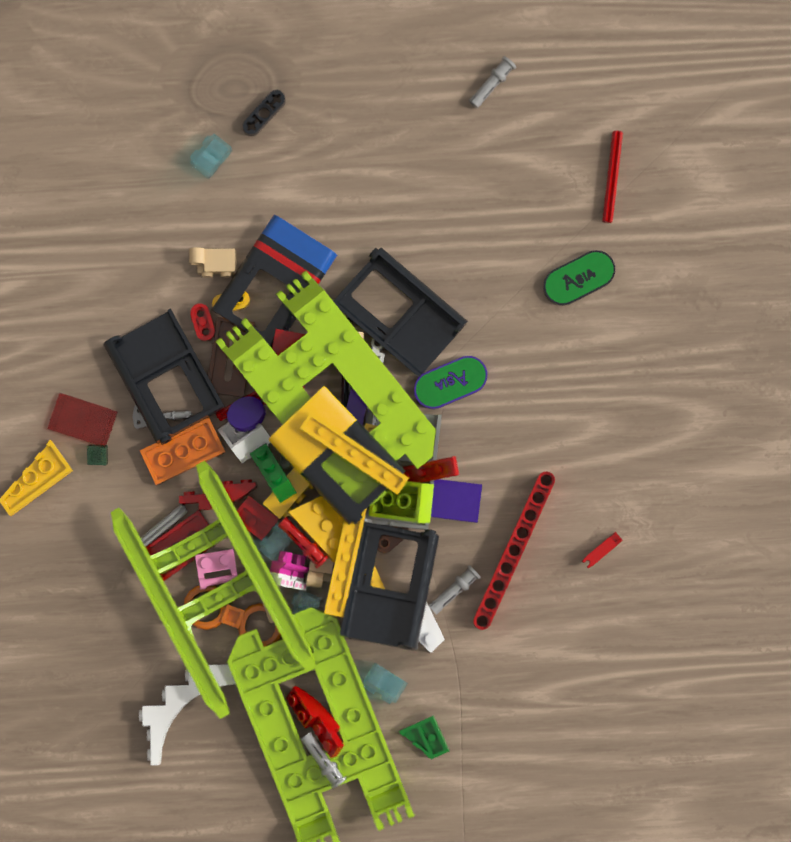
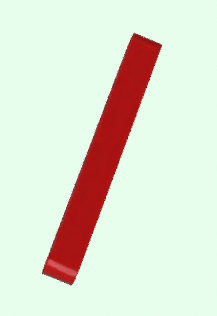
[473,471,555,630]

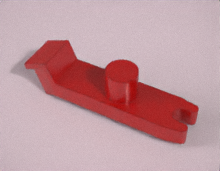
[582,532,623,568]

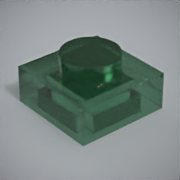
[87,444,108,466]

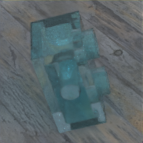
[259,521,293,561]

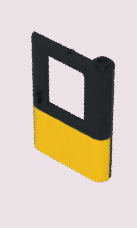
[268,386,405,525]

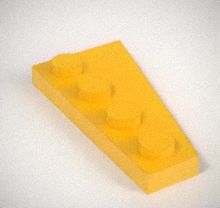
[0,440,73,516]

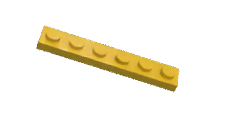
[300,412,409,495]

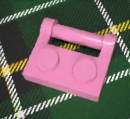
[195,549,238,590]

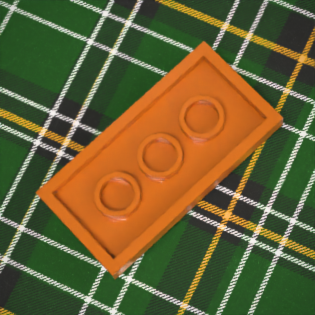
[140,418,226,486]

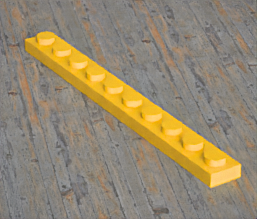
[324,423,377,618]

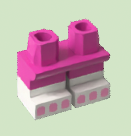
[270,551,309,591]

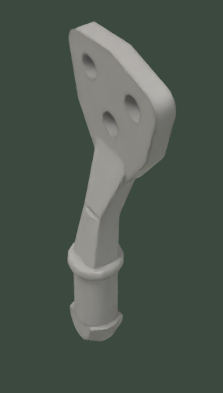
[133,405,193,429]

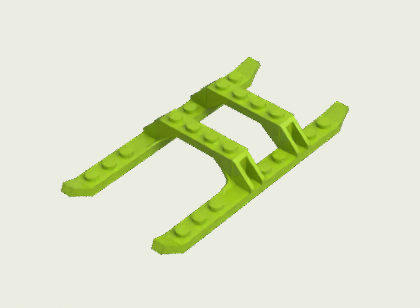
[111,461,316,719]

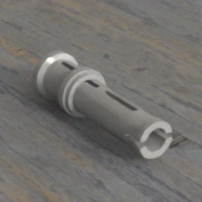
[469,56,516,109]
[428,565,481,615]
[300,732,347,789]

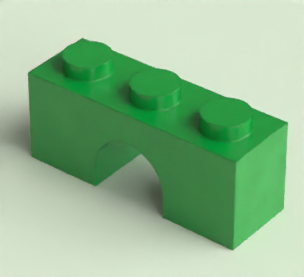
[250,443,297,503]

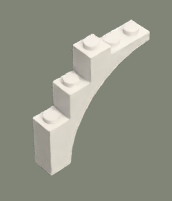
[139,664,236,765]

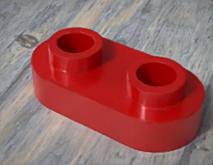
[190,303,215,342]

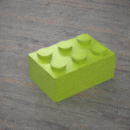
[369,481,434,523]

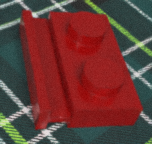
[237,496,279,541]

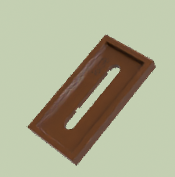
[208,317,256,398]

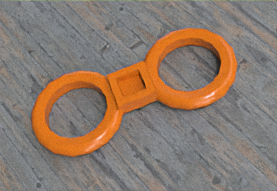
[184,585,281,646]

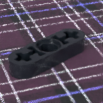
[243,90,286,136]

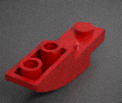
[179,479,257,511]
[286,686,344,758]

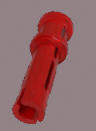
[277,517,329,569]

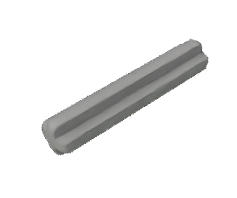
[141,504,188,547]

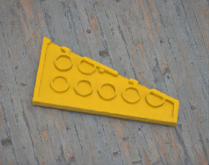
[287,496,385,589]

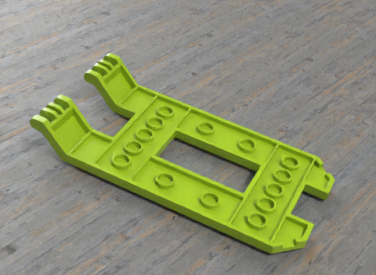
[215,271,436,506]
[227,607,415,842]

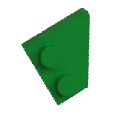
[399,715,450,760]

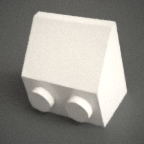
[218,422,270,463]

